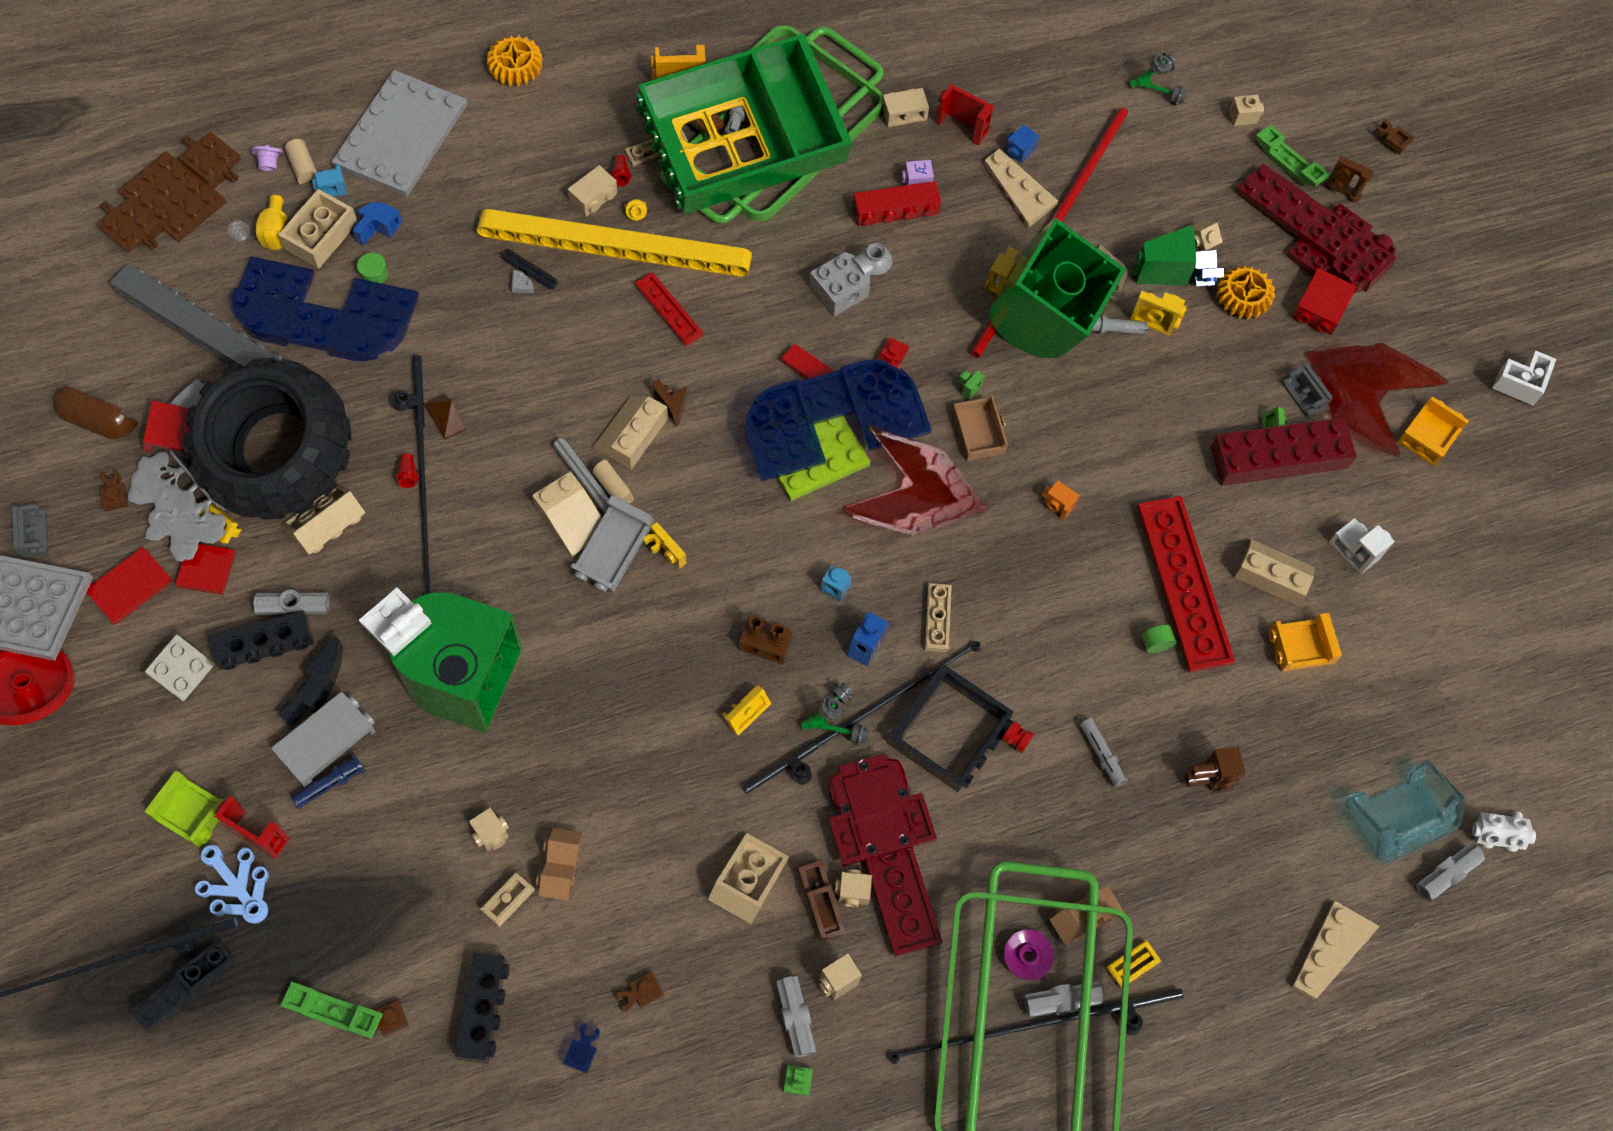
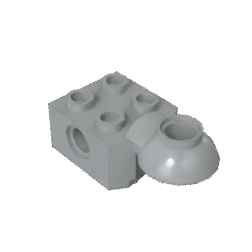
[809,243,893,317]

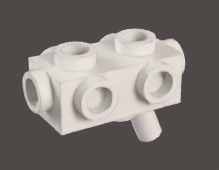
[1472,811,1536,852]

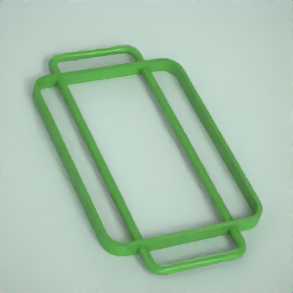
[660,26,884,223]
[934,861,1133,1131]

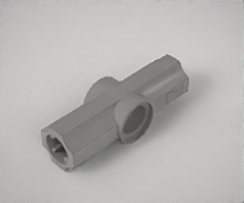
[253,590,330,615]
[1415,843,1485,902]
[776,976,816,1058]
[1024,981,1104,1018]

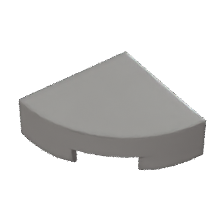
[512,270,534,293]

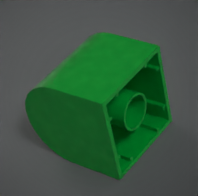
[990,218,1126,358]

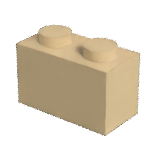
[882,88,929,127]
[568,165,617,216]
[819,954,862,1001]

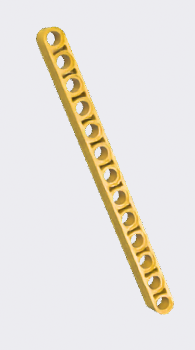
[477,209,752,277]

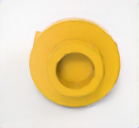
[624,199,647,221]

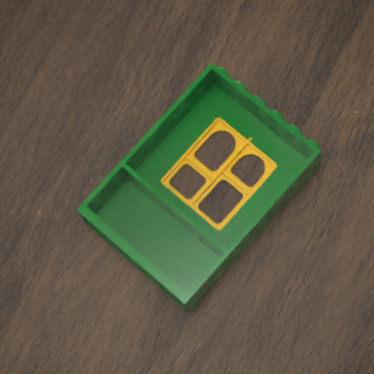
[635,33,852,215]

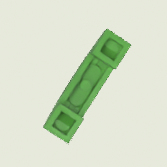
[1255,125,1330,187]
[280,982,383,1039]

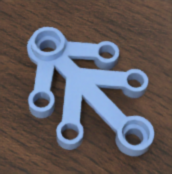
[195,845,269,924]

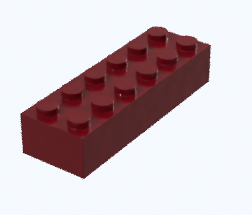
[1210,417,1357,486]

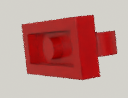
[870,337,909,383]

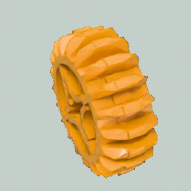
[487,35,543,87]
[1216,264,1275,320]

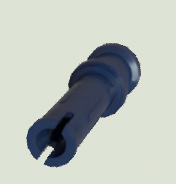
[291,754,366,809]

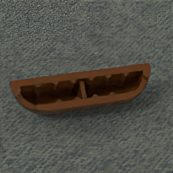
[53,386,139,439]

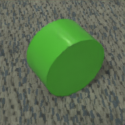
[357,253,388,286]
[1141,625,1176,653]

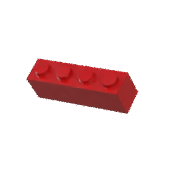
[853,181,942,226]

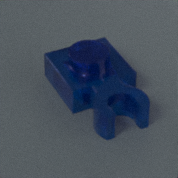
[563,1023,600,1074]

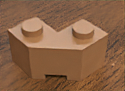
[536,828,583,901]
[1050,886,1124,946]

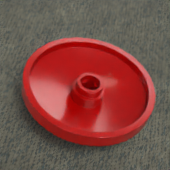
[0,650,75,726]

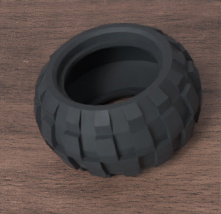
[183,358,352,520]

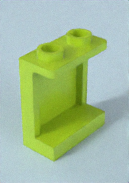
[144,771,224,848]

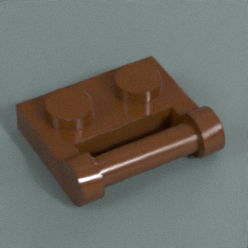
[1325,156,1373,203]

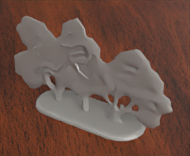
[127,449,227,561]

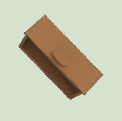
[952,395,1008,461]

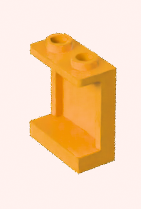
[651,45,706,80]
[1398,397,1469,467]
[1268,613,1342,672]

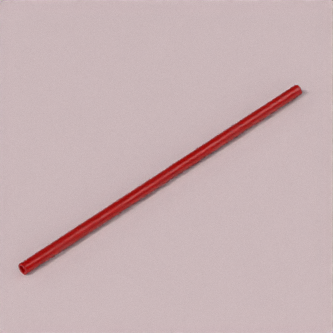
[971,108,1128,358]

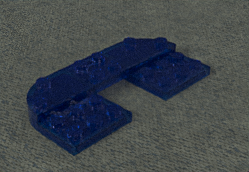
[232,256,419,361]
[745,359,932,483]

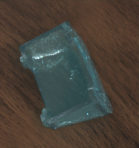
[1347,760,1465,864]

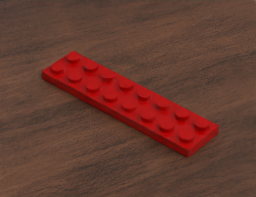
[1137,496,1235,673]

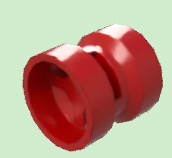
[1002,721,1035,754]

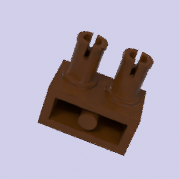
[739,615,793,664]
[1185,746,1246,793]

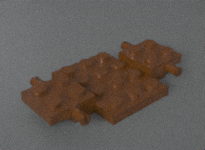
[96,131,241,253]

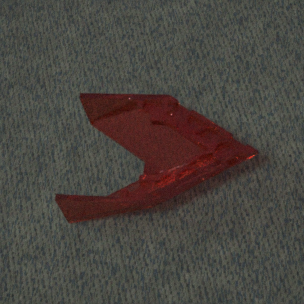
[1306,343,1449,457]
[842,425,989,536]

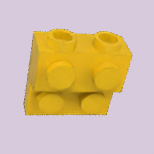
[1130,291,1187,336]

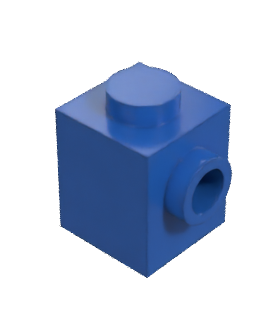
[1005,124,1039,163]

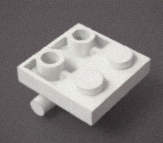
[359,588,432,656]

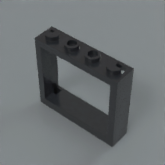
[887,664,1014,792]

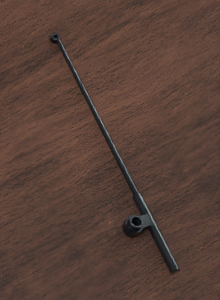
[391,355,430,596]
[742,641,981,794]
[0,917,238,998]
[889,988,1184,1064]

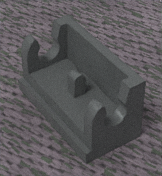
[1282,363,1333,417]
[12,505,48,558]

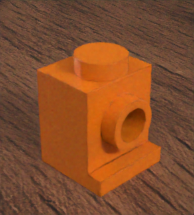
[1042,480,1080,521]

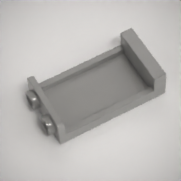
[570,495,655,593]
[271,692,376,788]

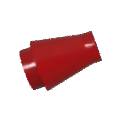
[611,155,632,186]
[396,454,419,489]

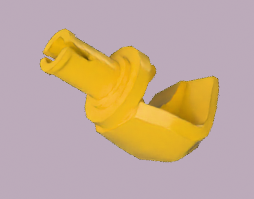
[255,195,287,251]

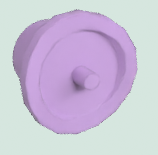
[252,145,283,171]

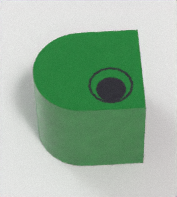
[389,592,523,733]

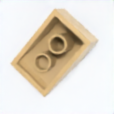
[532,471,602,558]
[708,833,789,924]

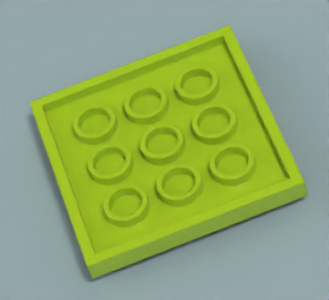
[750,391,870,501]

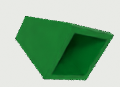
[1132,226,1197,286]

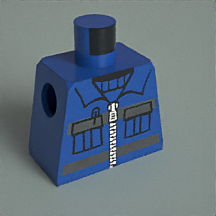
[847,612,889,667]

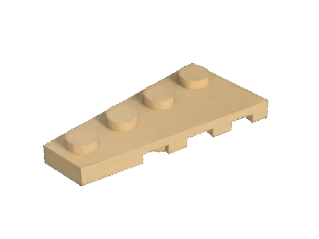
[984,149,1058,228]
[1291,901,1380,1000]

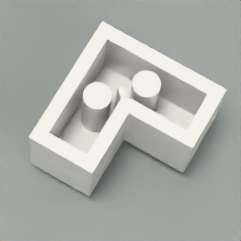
[1492,351,1556,406]
[1329,518,1395,575]

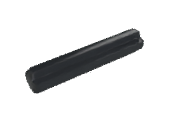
[502,249,558,290]

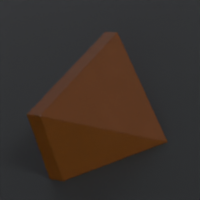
[425,394,465,440]

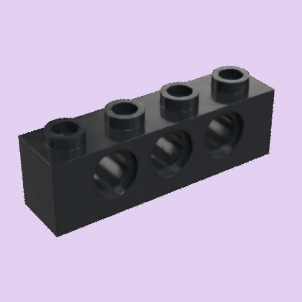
[209,610,314,670]
[455,953,510,1064]

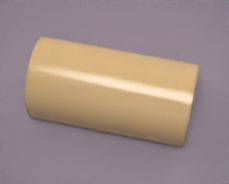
[284,139,317,185]
[592,459,634,504]
[481,872,535,927]

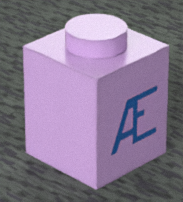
[901,160,934,185]

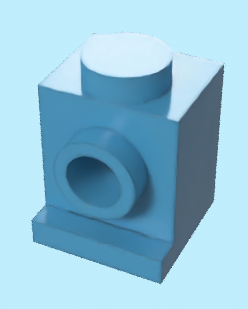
[312,164,347,197]
[820,566,852,602]

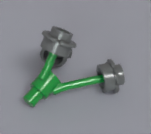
[1130,53,1187,106]
[801,682,869,746]

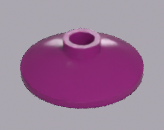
[1004,930,1054,980]

